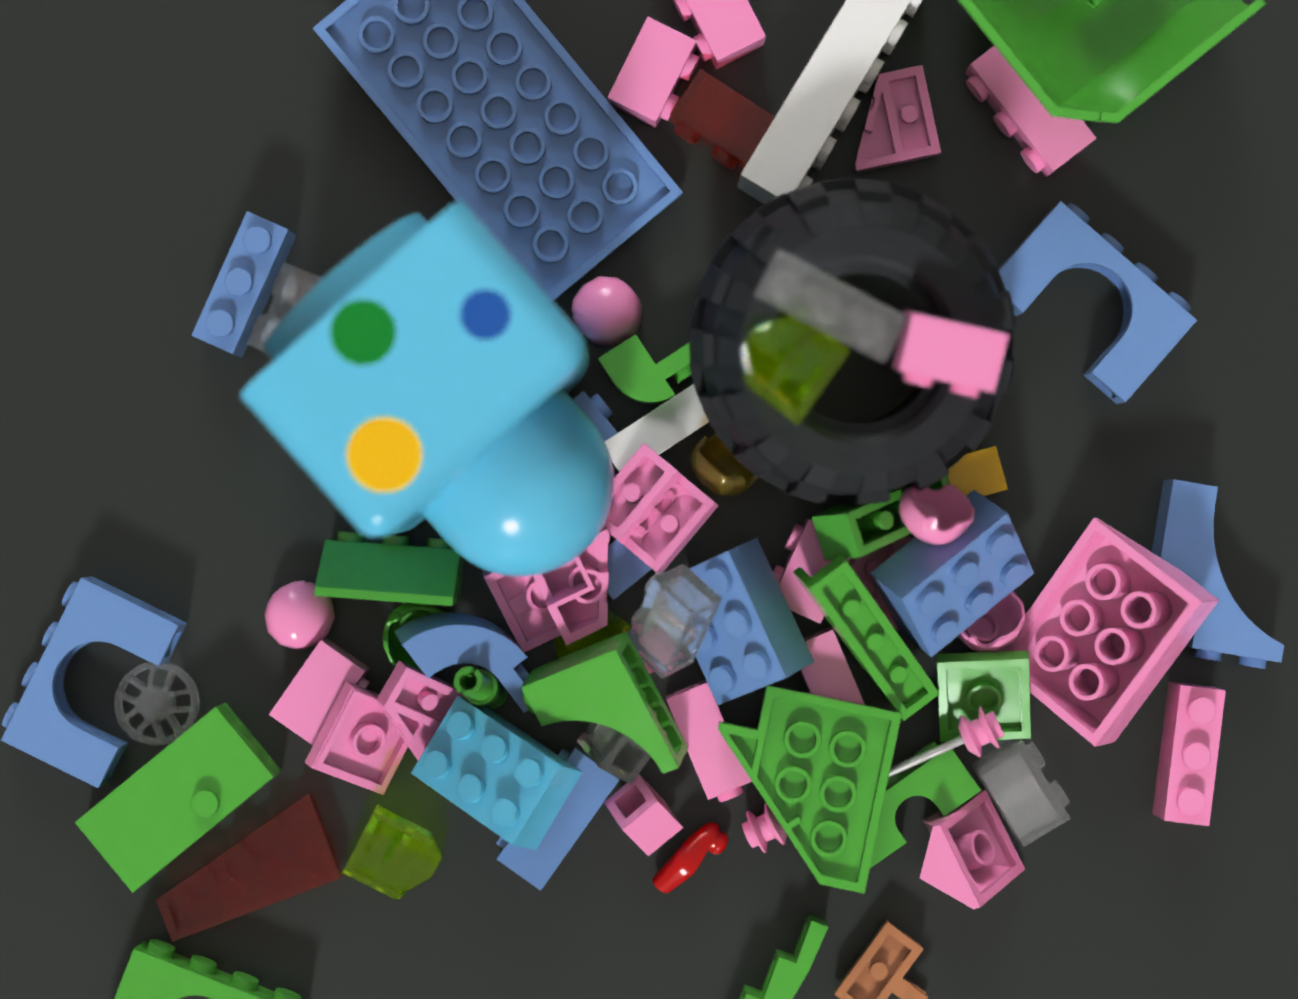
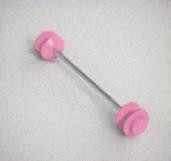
[742,706,1005,853]

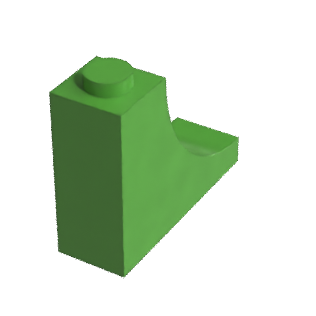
[521,631,688,773]

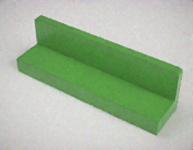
[793,555,940,721]

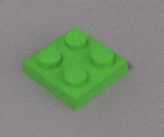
[936,650,1031,742]

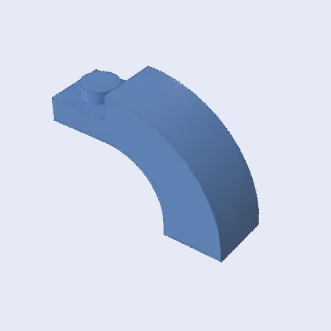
[394,612,529,713]

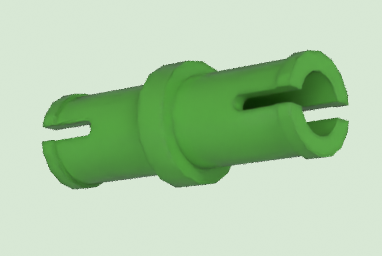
[454,666,508,709]

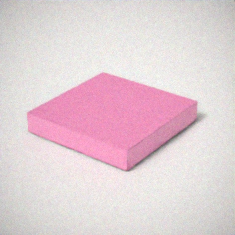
[305,681,408,795]

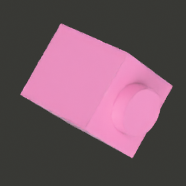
[604,773,683,856]

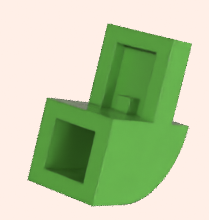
[598,334,691,404]

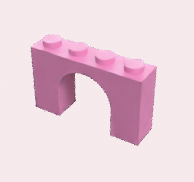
[666,627,865,802]

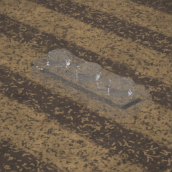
[753,249,907,363]

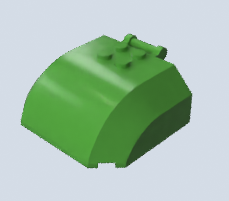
[958,0,1266,124]

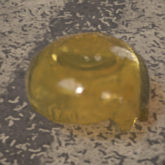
[690,433,758,496]

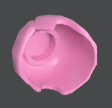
[571,276,642,347]
[899,484,975,545]
[264,580,335,650]
[957,591,1026,652]

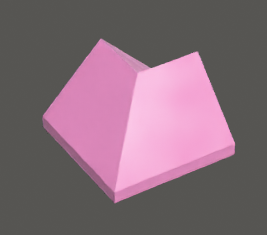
[920,789,1025,909]

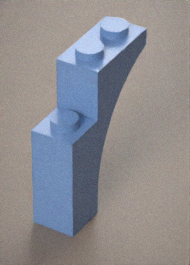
[1152,479,1284,669]

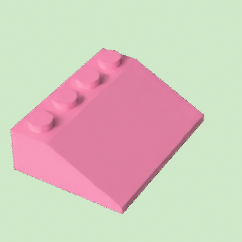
[1001,518,1219,747]

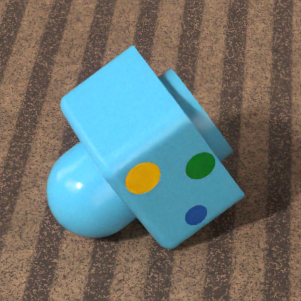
[240,200,614,576]

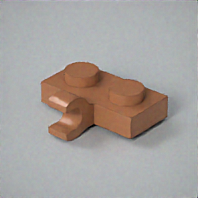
[834,919,928,999]

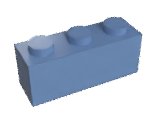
[191,211,297,358]
[496,744,620,891]

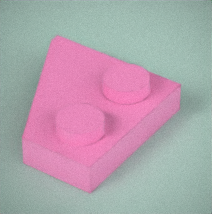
[854,65,941,173]
[376,660,465,761]

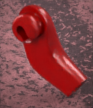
[652,822,729,893]

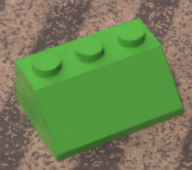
[314,531,464,606]

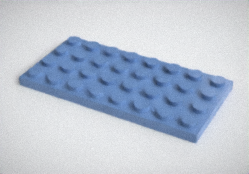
[313,0,683,302]

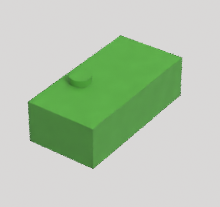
[75,702,282,893]

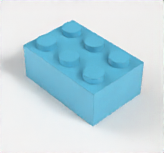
[411,695,583,850]

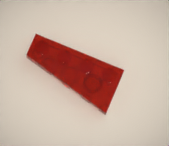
[156,792,343,942]

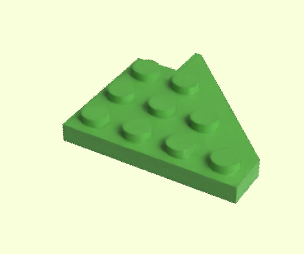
[718,685,902,894]

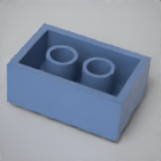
[870,490,1034,657]
[661,538,814,705]

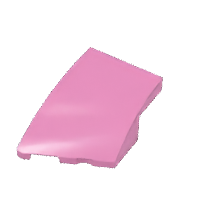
[483,526,610,653]

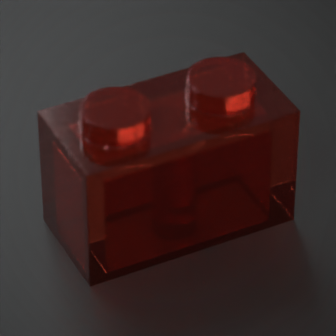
[670,69,775,169]

